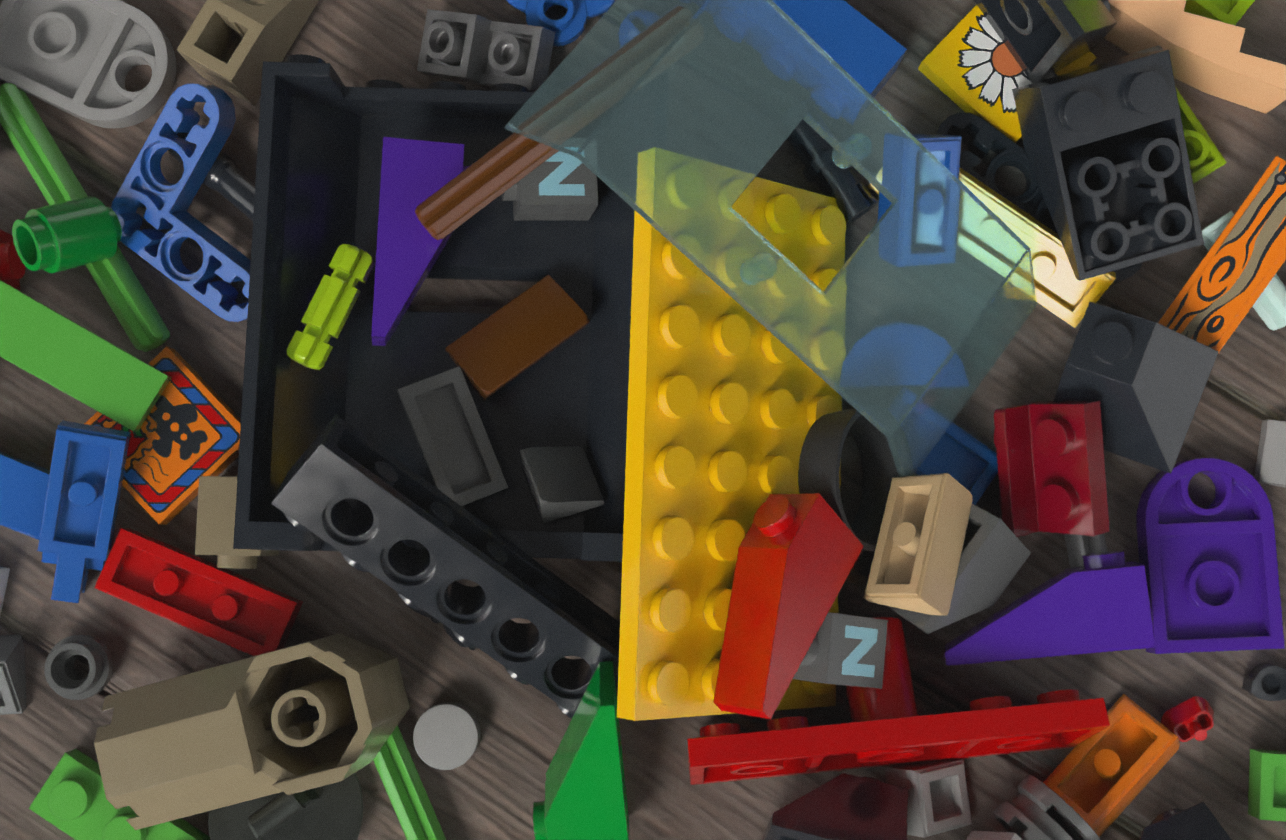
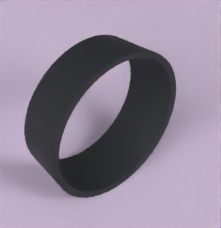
[798,405,909,551]

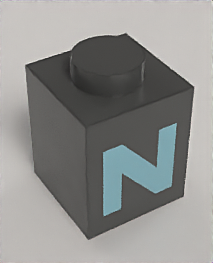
[501,141,598,221]
[793,612,888,689]

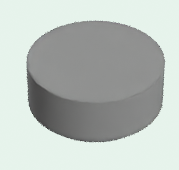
[413,702,481,770]

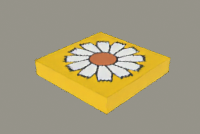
[918,5,1097,143]

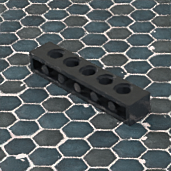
[271,415,620,719]

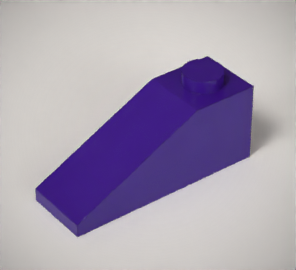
[371,137,469,346]
[945,551,1156,666]

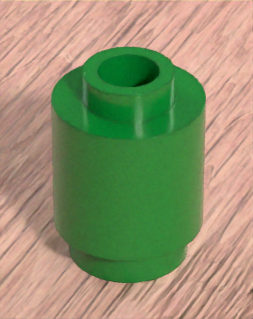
[12,196,122,273]

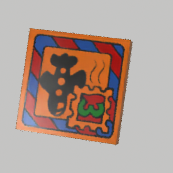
[85,346,241,525]

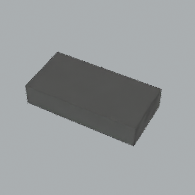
[398,366,508,506]

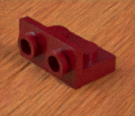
[994,401,1110,537]

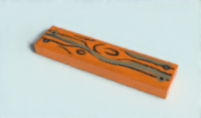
[1158,156,1286,353]

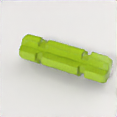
[287,244,374,370]

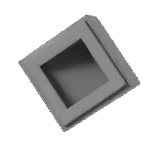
[884,759,972,838]

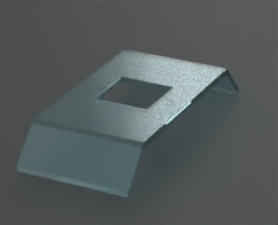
[505,0,1037,477]

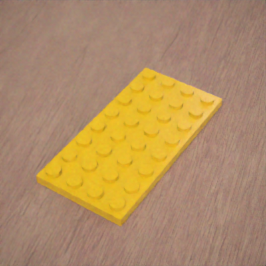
[617,149,846,721]

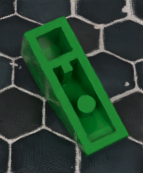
[533,661,630,840]

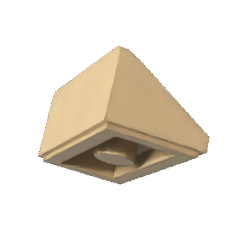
[864,473,973,615]

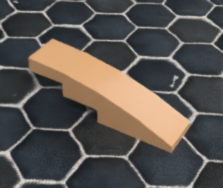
[1104,0,1286,114]

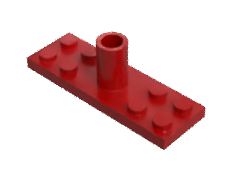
[687,617,1110,785]

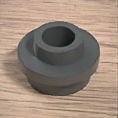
[44,635,113,700]

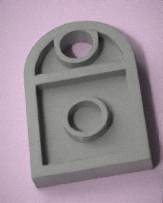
[0,0,176,128]

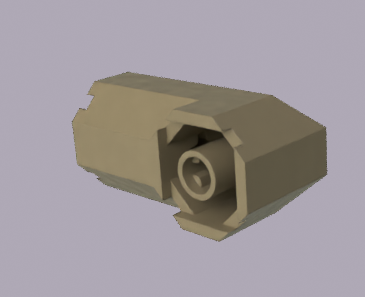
[94,633,410,830]

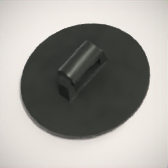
[208,773,364,840]

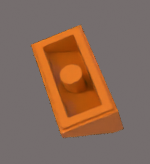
[1043,694,1180,837]

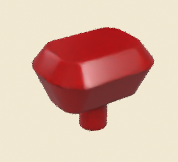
[1161,696,1214,742]

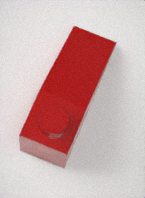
[713,493,864,719]

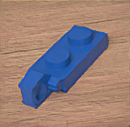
[37,420,131,603]

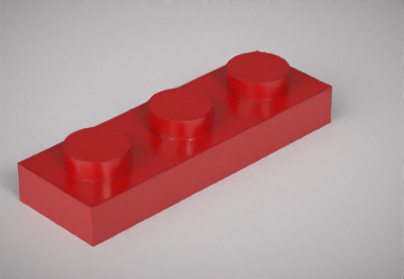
[94,528,303,656]

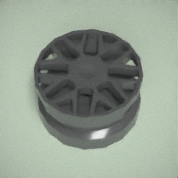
[993,774,1100,840]

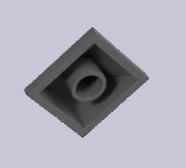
[846,470,1031,634]

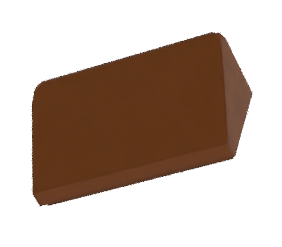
[445,275,591,401]

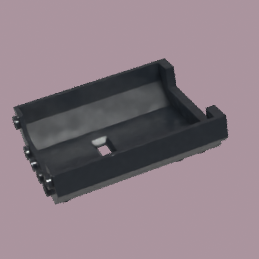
[233,54,667,562]

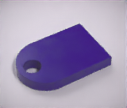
[1136,458,1285,654]

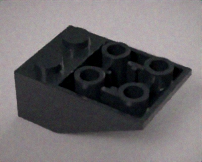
[1012,50,1204,281]

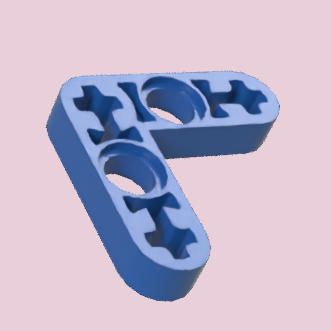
[111,84,251,322]

